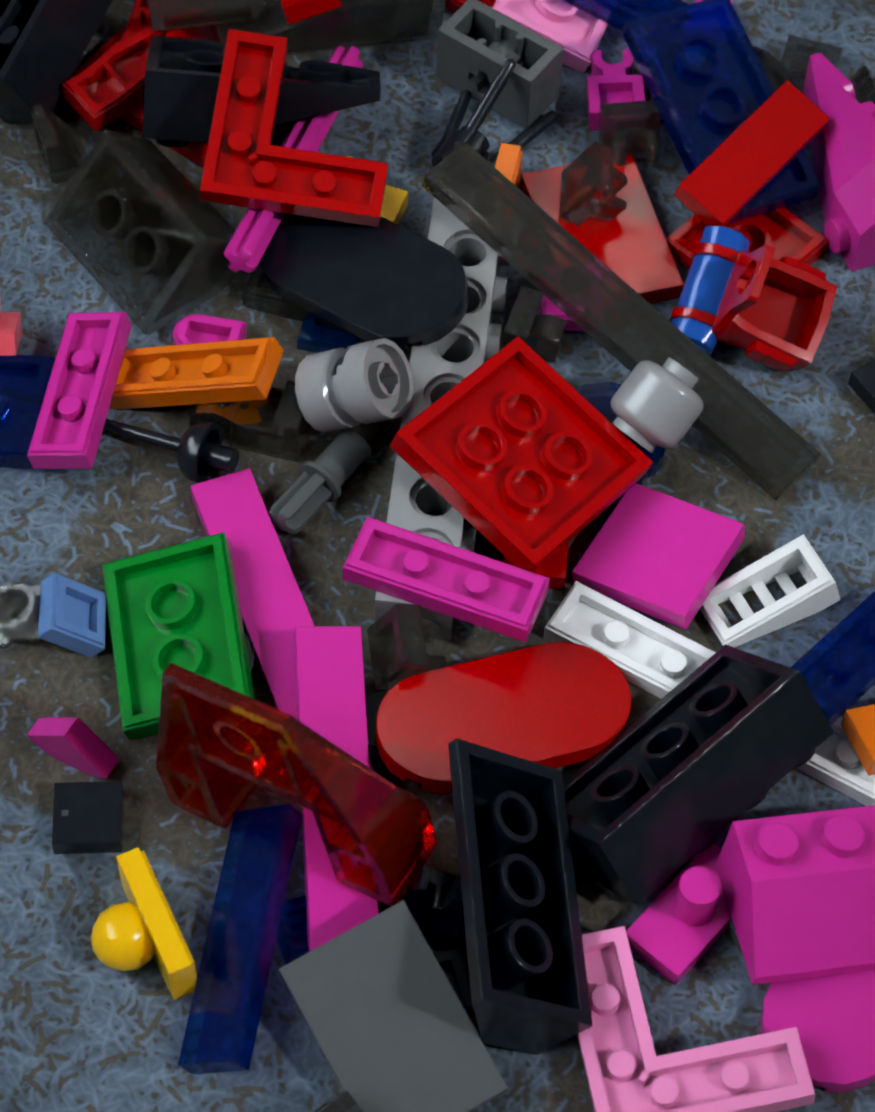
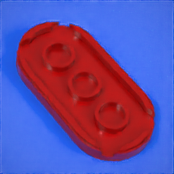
[375,642,631,794]

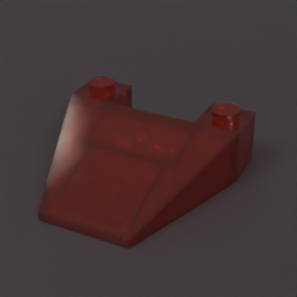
[156,663,438,907]

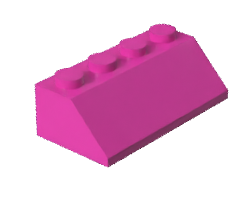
[716,805,875,985]

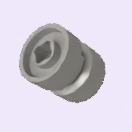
[295,338,413,433]

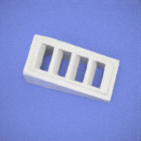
[700,534,840,648]

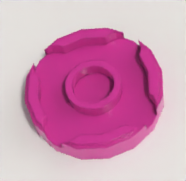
[760,969,875,1093]

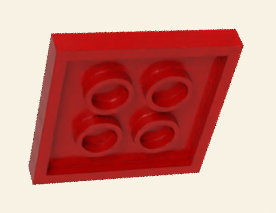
[390,336,653,572]

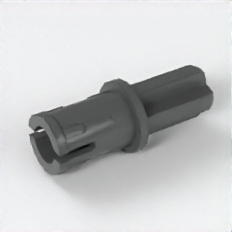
[269,428,372,535]

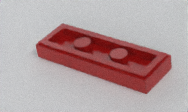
[673,80,830,226]

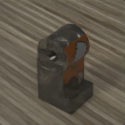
[189,380,311,462]

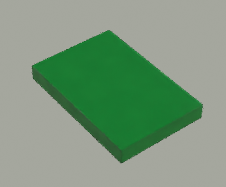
[102,532,256,740]

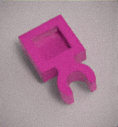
[586,49,647,131]

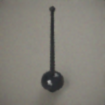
[0,388,239,483]

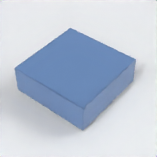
[38,573,107,657]

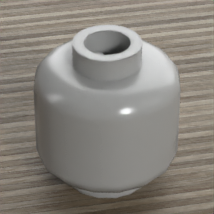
[610,357,704,453]

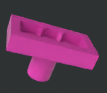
[626,843,732,986]

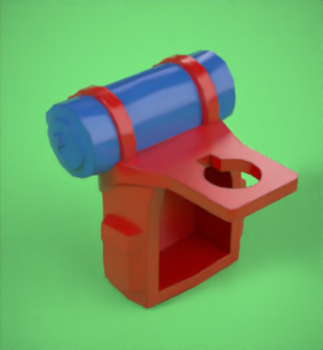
[665,226,838,372]

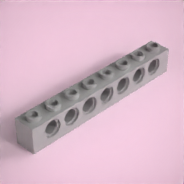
[375,198,513,640]

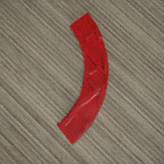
[62,0,194,132]

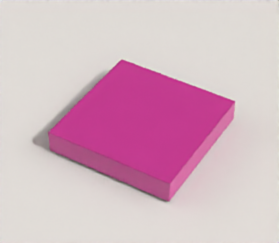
[572,483,745,630]

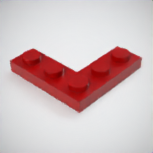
[200,29,388,228]

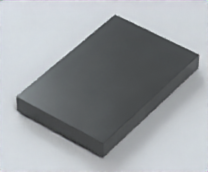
[279,900,508,1112]

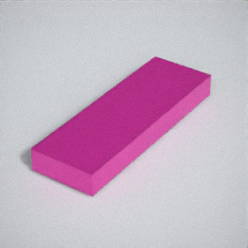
[27,312,132,469]
[343,516,550,642]

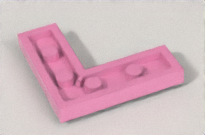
[577,926,815,1112]

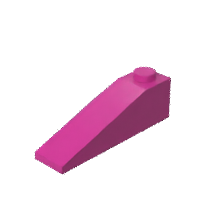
[802,52,875,272]

